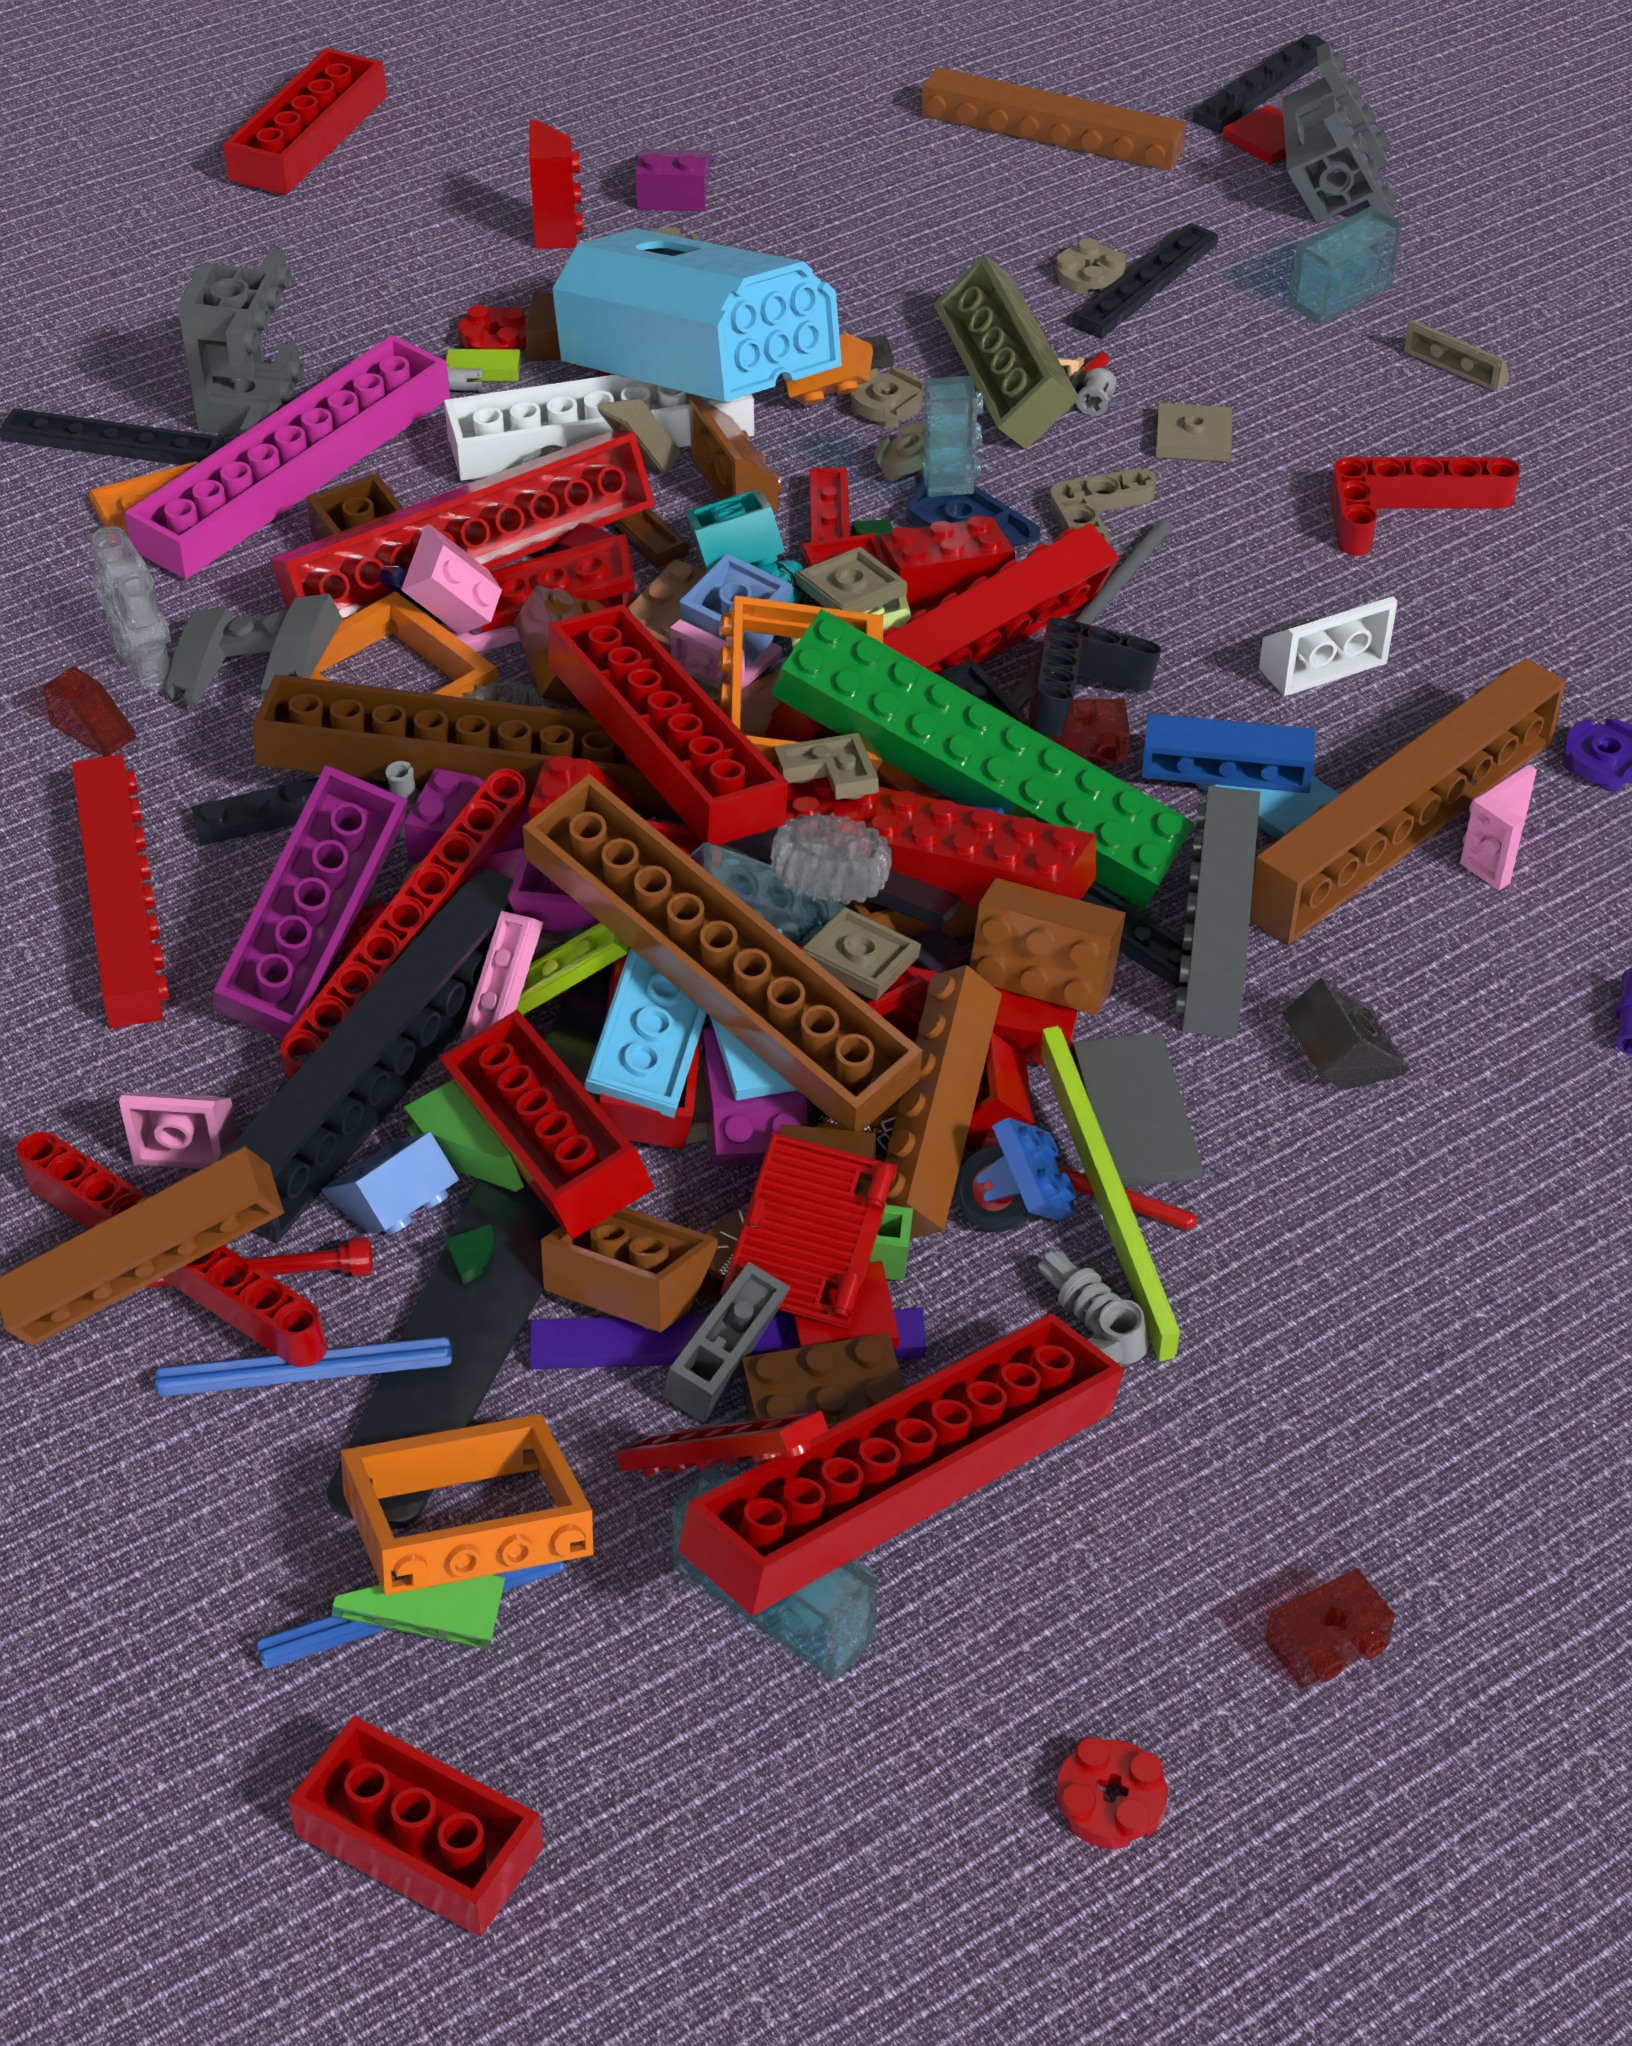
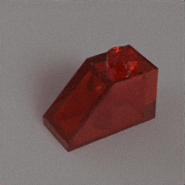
[42,666,136,757]

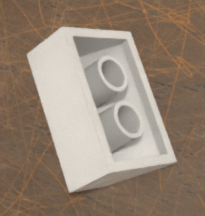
[1259,596,1398,697]

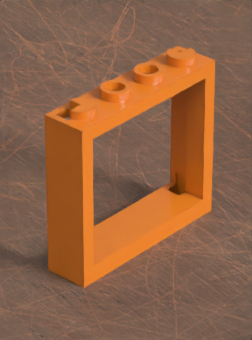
[288,591,499,701]
[717,595,883,773]
[341,1414,594,1596]

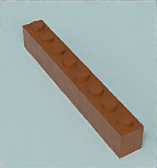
[922,67,1186,171]

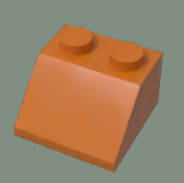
[785,333,873,406]

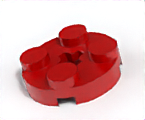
[458,305,527,353]
[1056,1737,1168,1849]

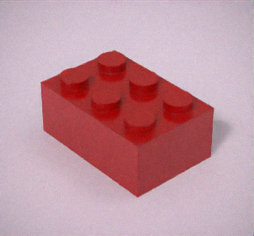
[880,516,1015,610]

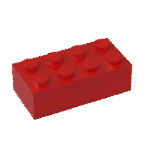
[288,1715,544,1937]

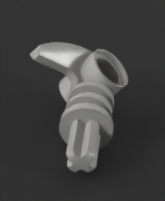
[1038,1251,1149,1364]

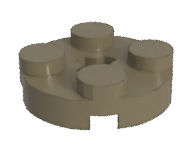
[1056,238,1126,295]
[850,367,924,428]
[874,420,950,481]

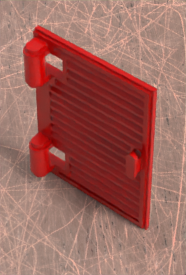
[720,1132,898,1330]

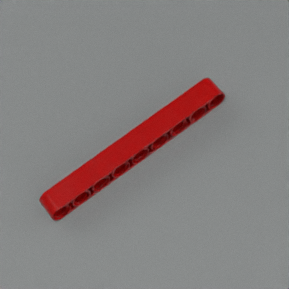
[281,769,525,1081]
[16,1132,328,1367]

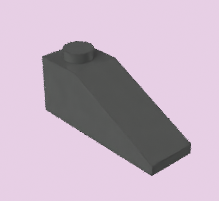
[662,1262,790,1423]

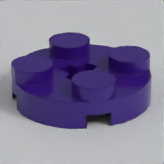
[1563,718,1632,791]

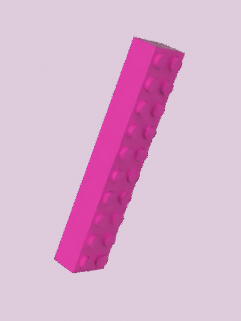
[124,335,450,580]

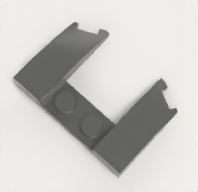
[165,594,343,707]

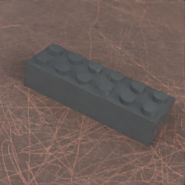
[1175,786,1260,1038]

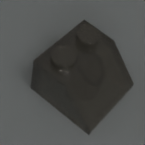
[1282,978,1410,1090]

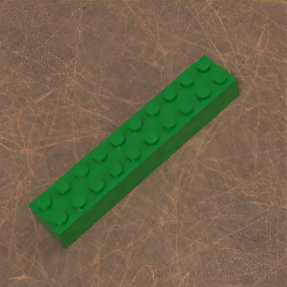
[772,608,1195,910]

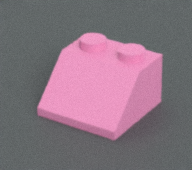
[401,524,502,635]
[119,1092,237,1169]

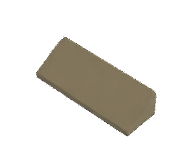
[1404,319,1510,392]
[597,399,681,474]

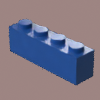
[1141,713,1316,793]

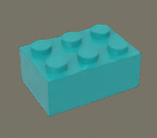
[685,488,785,573]

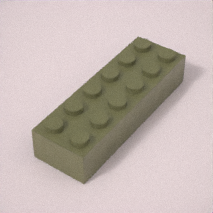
[933,254,1080,450]

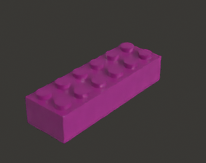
[213,765,407,1040]

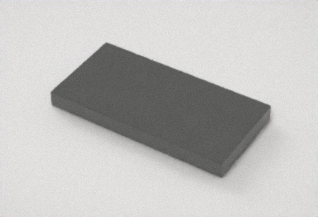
[1072,1032,1203,1187]

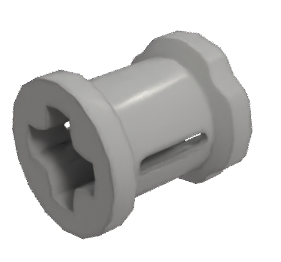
[1076,368,1117,416]

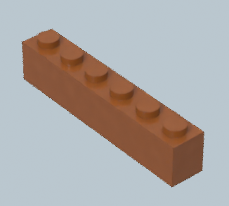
[885,965,1002,1239]
[0,1146,284,1346]

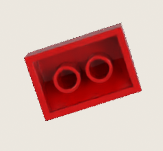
[529,120,583,249]

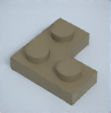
[774,733,879,800]

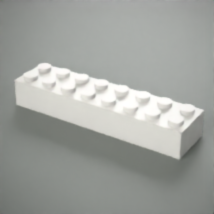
[444,374,754,481]

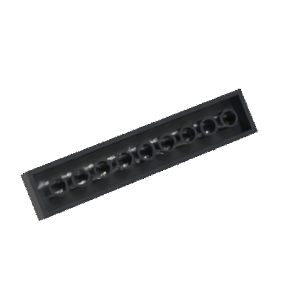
[217,867,515,1244]

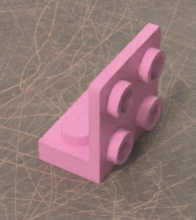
[670,619,782,689]
[1460,765,1537,891]

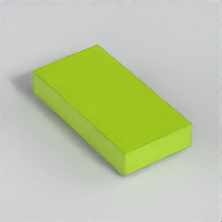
[446,349,521,382]

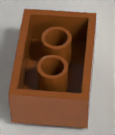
[970,878,1126,1015]

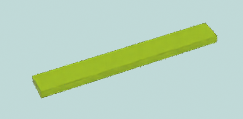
[1041,1026,1180,1362]

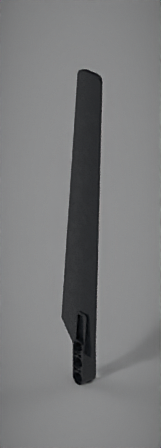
[327,963,612,1529]

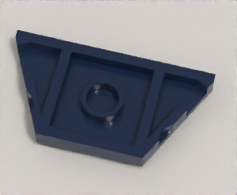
[906,464,1040,546]

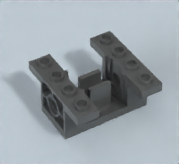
[1282,41,1397,225]
[177,248,304,436]

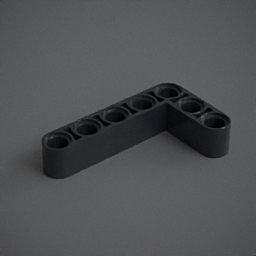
[1027,618,1162,737]

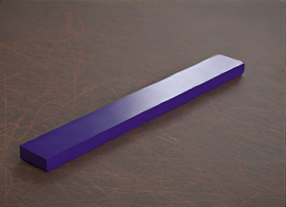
[530,1308,926,1369]

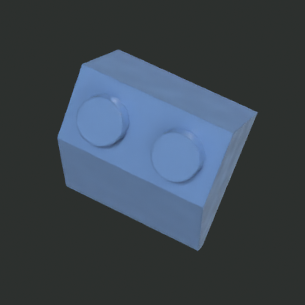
[679,553,793,667]
[321,1132,459,1235]

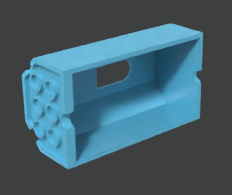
[552,228,842,402]

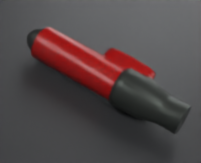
[1071,352,1109,392]

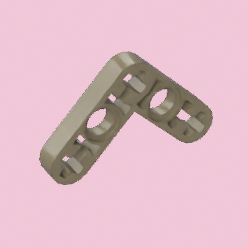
[1049,468,1156,545]

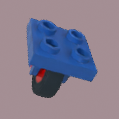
[956,1117,1078,1232]

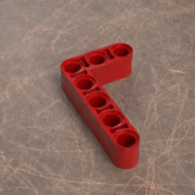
[1329,457,1520,556]

